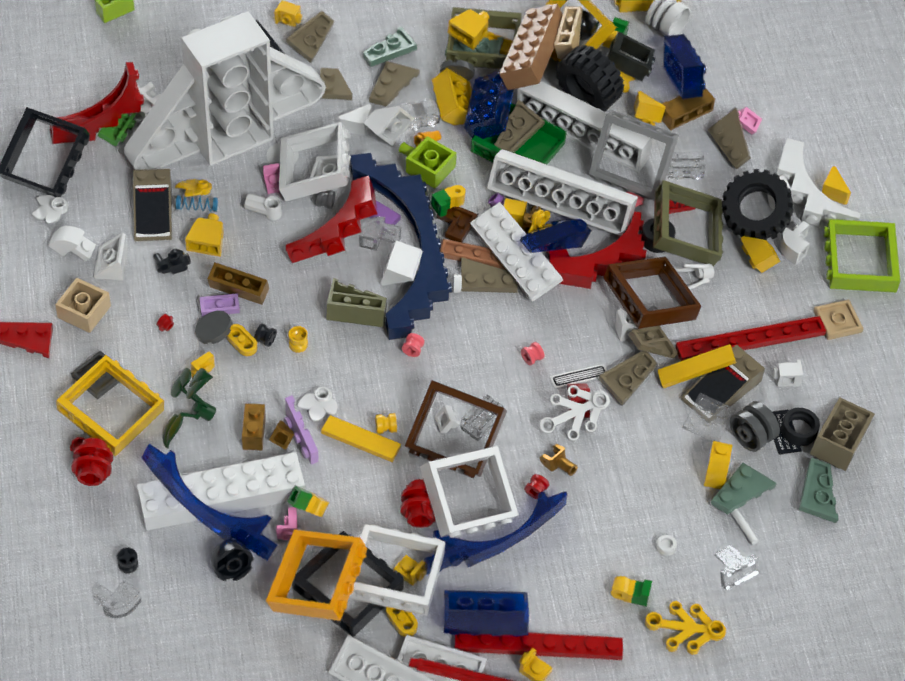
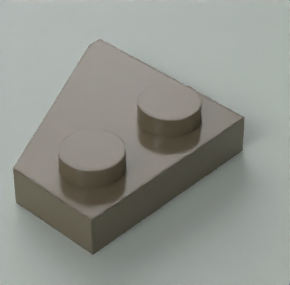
[320,68,352,100]
[628,326,678,358]

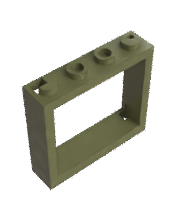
[446,7,522,69]
[653,180,724,267]

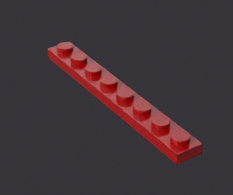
[675,316,826,361]
[455,629,623,660]

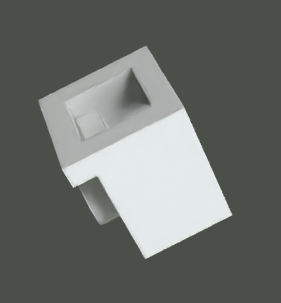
[773,360,803,387]

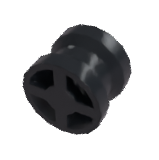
[254,323,277,347]
[117,548,139,574]

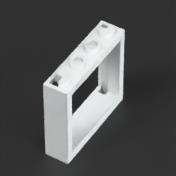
[279,122,350,201]
[420,446,519,538]
[349,524,445,616]

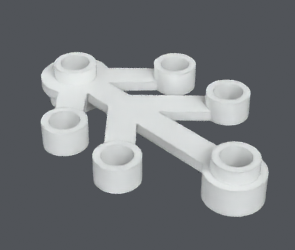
[539,385,610,441]

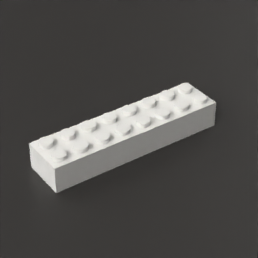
[517,81,653,173]
[487,149,638,236]
[137,452,305,531]

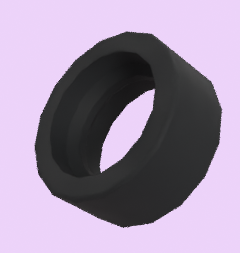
[781,408,820,446]

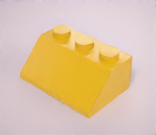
[432,68,481,126]

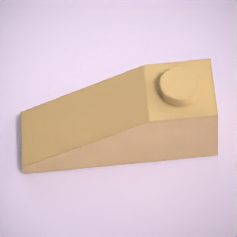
[554,6,582,59]

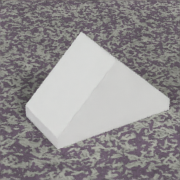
[339,104,372,136]
[615,309,638,341]

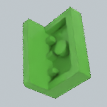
[97,113,136,147]

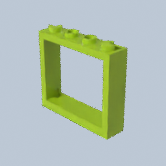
[823,219,900,293]

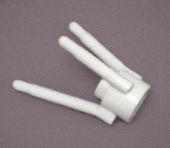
[674,264,714,290]

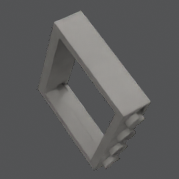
[589,110,679,200]

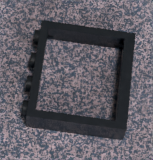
[0,107,90,198]
[292,531,404,637]

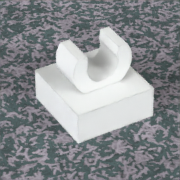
[435,405,460,433]

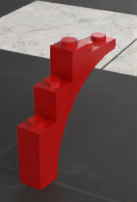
[49,62,144,144]
[285,176,378,263]
[550,211,647,289]

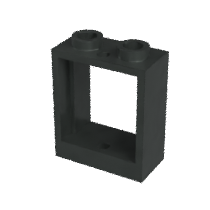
[607,31,655,81]

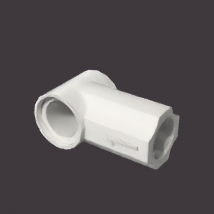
[244,193,282,221]

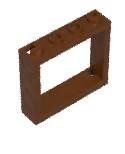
[603,257,701,329]
[405,380,507,478]

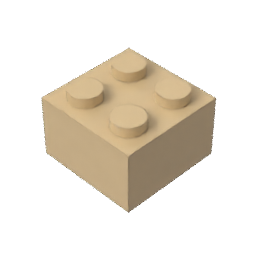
[55,278,111,333]

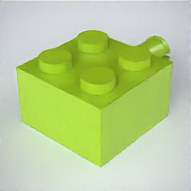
[398,136,457,189]

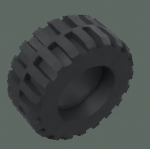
[556,45,624,112]
[722,169,793,240]

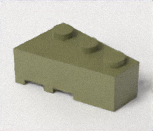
[326,278,387,327]

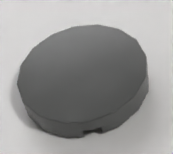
[440,60,475,80]
[195,310,233,344]

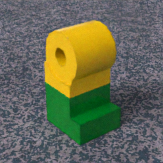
[603,17,629,48]
[431,185,466,218]
[287,485,329,517]
[611,576,652,607]

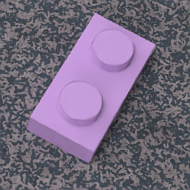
[200,294,240,317]

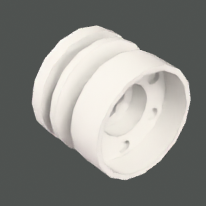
[646,0,691,39]

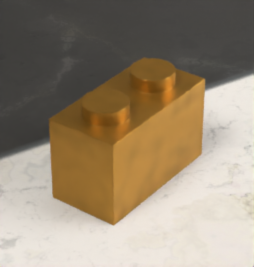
[242,404,266,451]

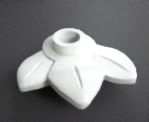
[32,195,68,224]
[298,387,338,421]

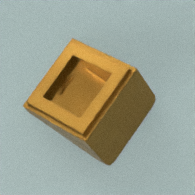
[269,420,295,450]

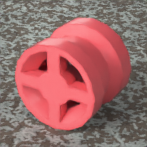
[402,333,425,357]
[521,342,545,366]

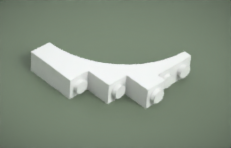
[777,138,861,226]

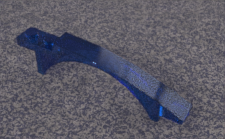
[141,443,278,561]
[424,491,567,575]

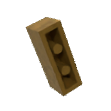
[662,85,715,131]
[207,262,270,305]

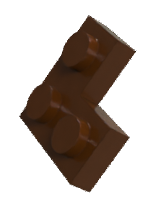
[437,207,478,243]

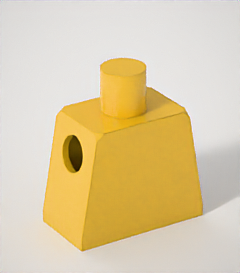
[448,9,489,50]
[185,213,224,257]

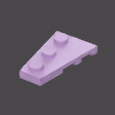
[284,395,319,465]

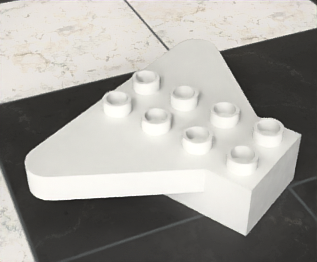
[124,11,326,170]

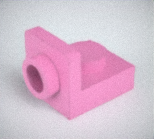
[738,107,762,134]
[263,163,280,194]
[276,507,298,540]

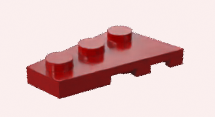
[0,322,53,358]

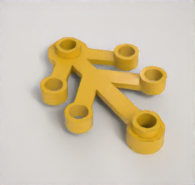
[645,601,726,655]

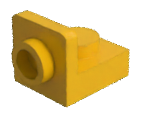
[191,351,215,378]
[393,555,426,586]
[519,648,552,681]

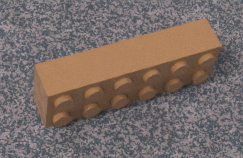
[499,4,563,90]

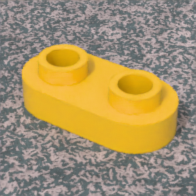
[227,324,257,356]
[386,607,418,637]

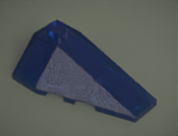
[520,219,592,253]

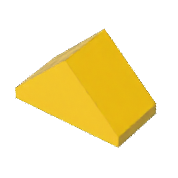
[633,91,666,123]
[822,166,851,205]

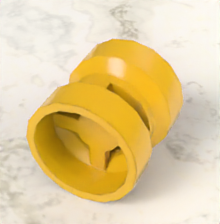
[288,326,308,353]
[375,413,397,434]

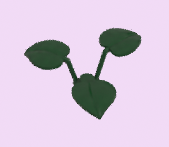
[163,368,216,449]

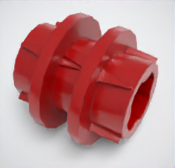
[71,438,114,486]
[400,479,435,528]

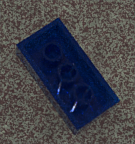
[663,34,706,99]
[464,70,514,139]
[443,590,529,637]

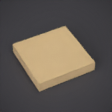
[813,299,864,340]

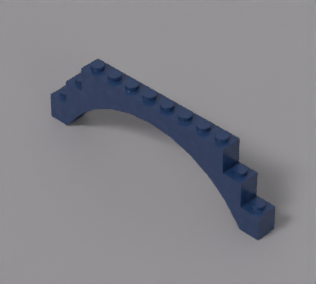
[350,153,452,340]

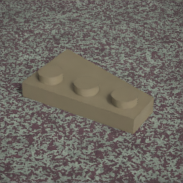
[286,11,334,63]
[369,61,420,107]
[495,99,545,153]
[708,108,751,169]
[461,257,518,293]
[599,351,657,406]

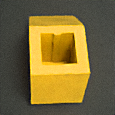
[741,236,781,273]

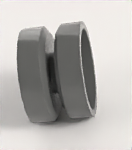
[729,401,780,452]

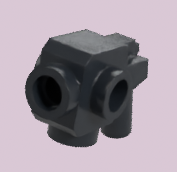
[153,249,191,274]

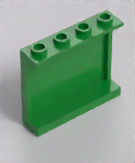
[471,100,567,165]

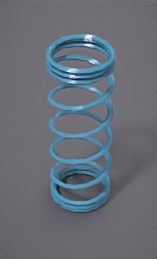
[176,195,218,212]

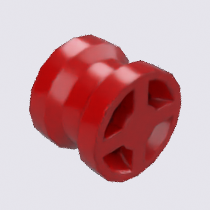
[524,474,549,499]

